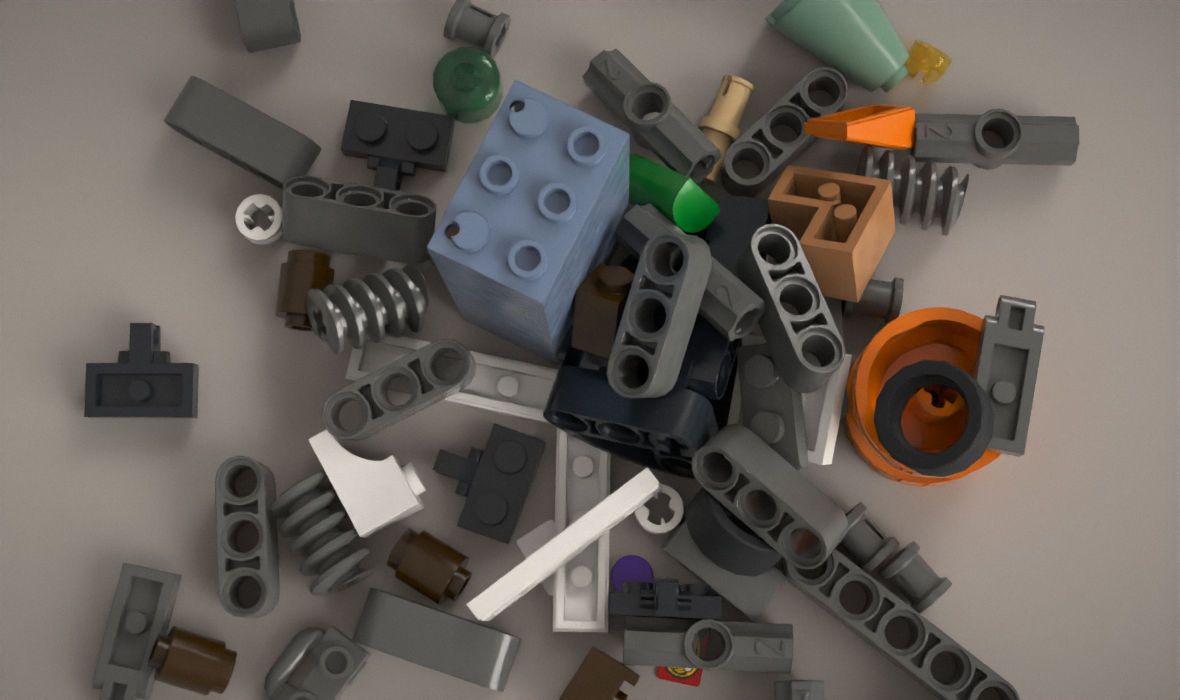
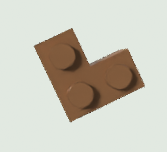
[768,165,896,303]

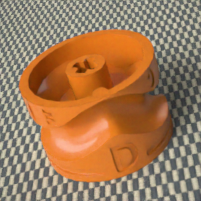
[842,307,1002,487]

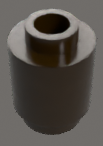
[275,250,335,331]
[386,528,472,605]
[148,626,237,696]

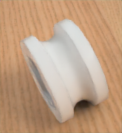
[235,194,283,246]
[635,484,684,535]

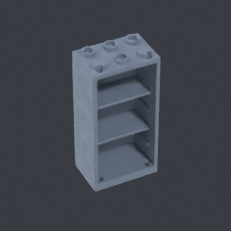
[427,80,630,365]

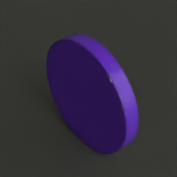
[611,555,653,592]

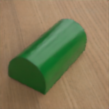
[629,153,720,233]

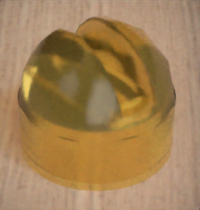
[905,39,953,84]

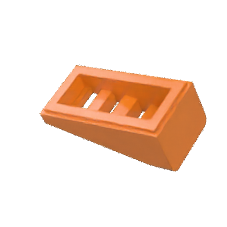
[804,104,915,150]

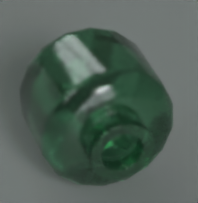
[433,47,503,123]

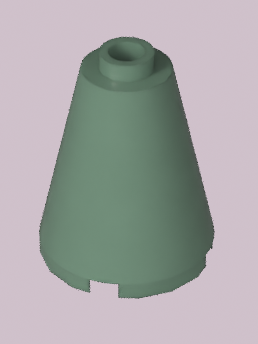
[765,0,910,93]

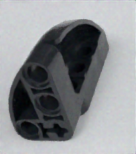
[543,196,771,479]

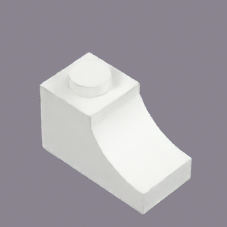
[308,429,426,539]

